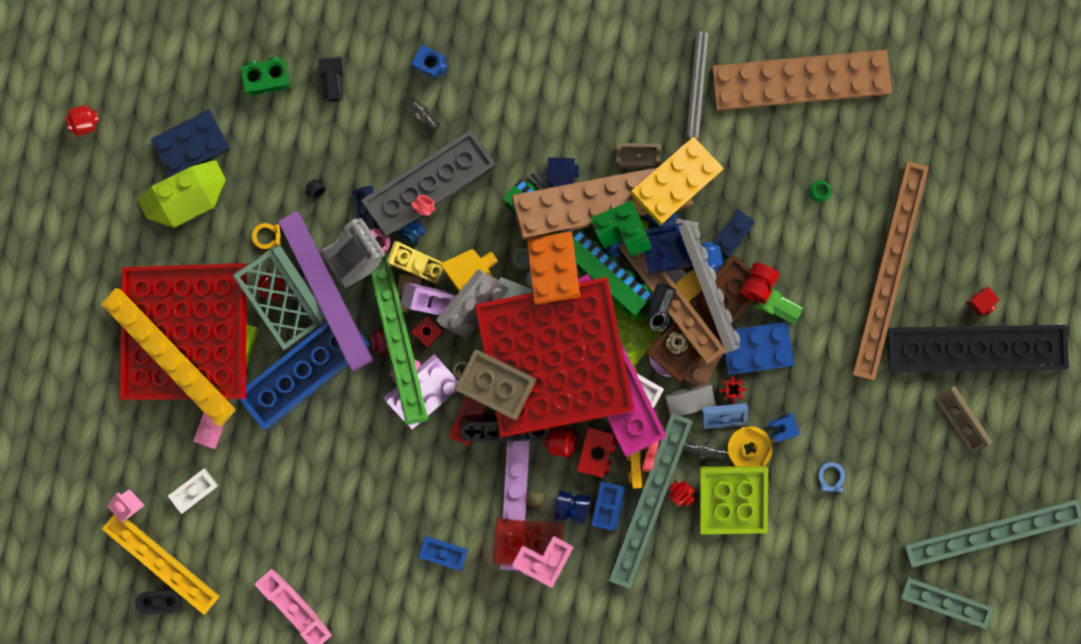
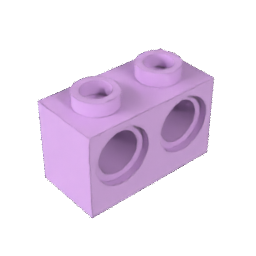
[401,282,455,315]

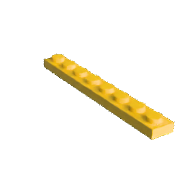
[101,288,236,426]

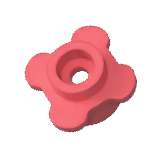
[411,195,435,216]

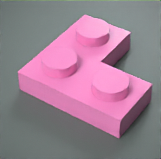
[512,536,573,588]

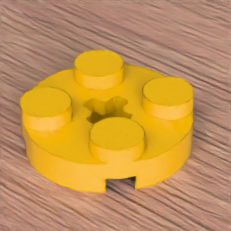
[727,426,773,466]

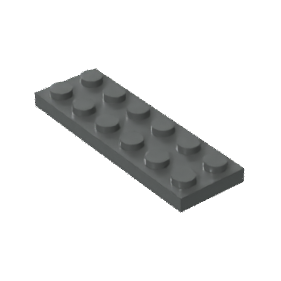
[361,130,496,238]

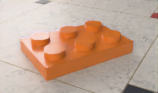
[527,232,581,304]

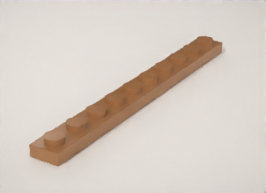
[852,161,929,381]

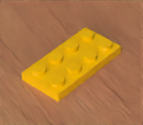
[630,137,724,226]

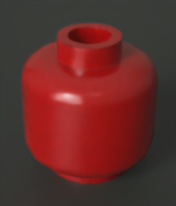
[64,105,100,136]
[544,427,578,458]

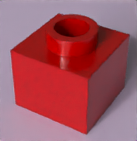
[966,286,1000,316]
[412,316,444,348]

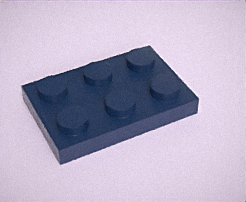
[151,109,230,177]

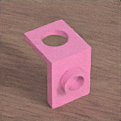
[107,489,144,523]

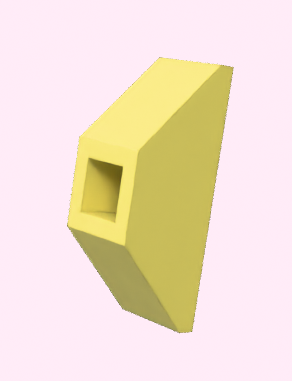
[387,241,443,284]

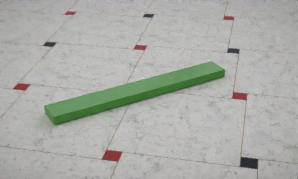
[370,253,428,425]

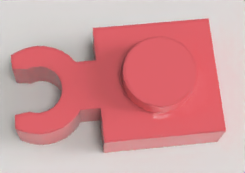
[641,441,659,473]

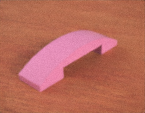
[254,569,332,644]

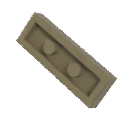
[934,386,992,454]

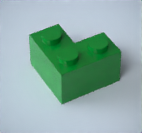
[591,200,652,257]

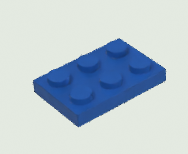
[722,322,794,375]

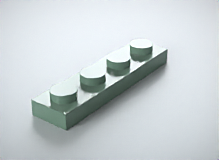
[899,577,993,629]

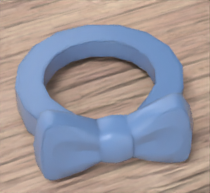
[818,462,845,492]

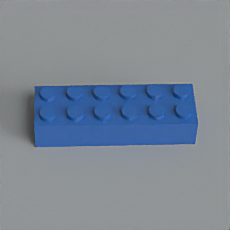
[239,321,372,430]

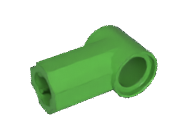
[755,288,803,325]

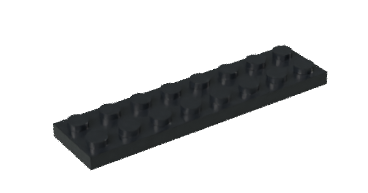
[887,325,1069,372]

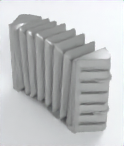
[319,218,386,290]

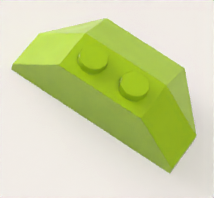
[137,160,226,228]

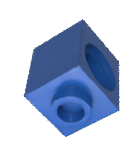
[412,45,448,80]

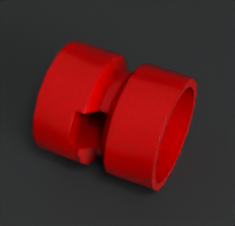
[740,263,780,304]
[258,272,289,303]

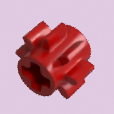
[718,376,747,404]
[668,480,695,507]

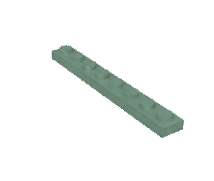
[609,413,693,589]
[904,499,1081,568]

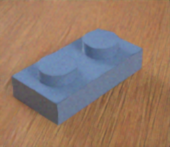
[702,403,748,429]

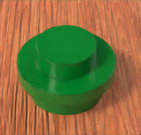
[809,180,831,203]

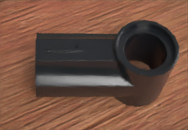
[318,57,343,102]
[641,282,676,331]

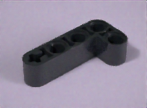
[459,415,549,442]

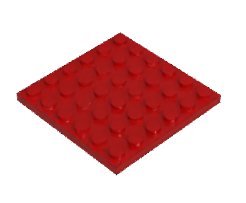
[120,263,247,400]
[475,277,635,438]

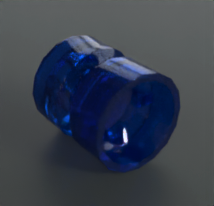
[554,490,590,524]

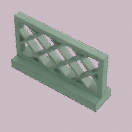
[232,245,327,350]

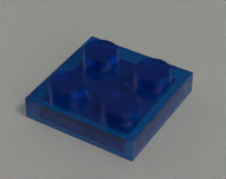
[643,223,693,275]

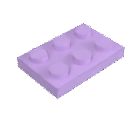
[384,354,459,429]

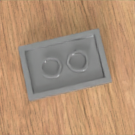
[436,269,509,339]

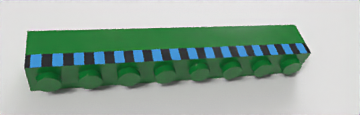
[502,179,652,321]

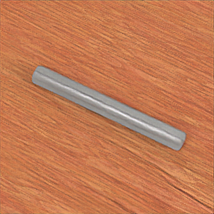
[686,32,708,140]

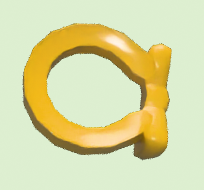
[252,223,281,250]

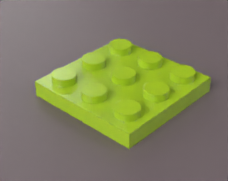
[700,466,768,534]

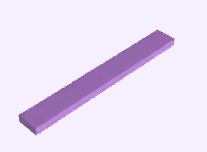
[278,211,373,371]

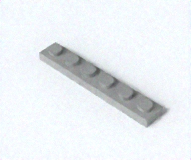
[678,222,740,353]

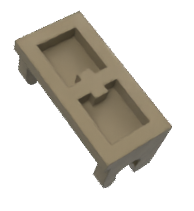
[615,143,661,169]

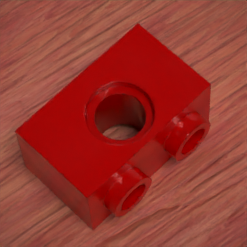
[577,427,617,478]

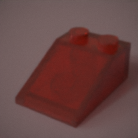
[493,518,564,565]

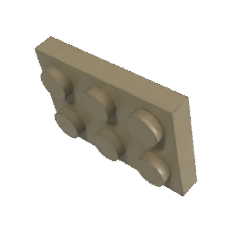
[455,349,537,420]

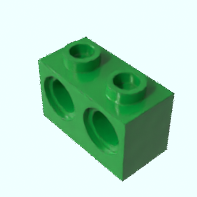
[240,57,292,97]

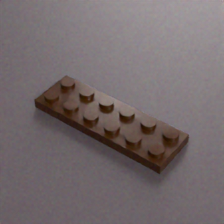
[646,255,753,383]

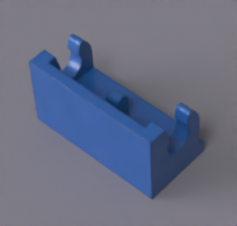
[767,413,800,443]
[591,481,626,531]

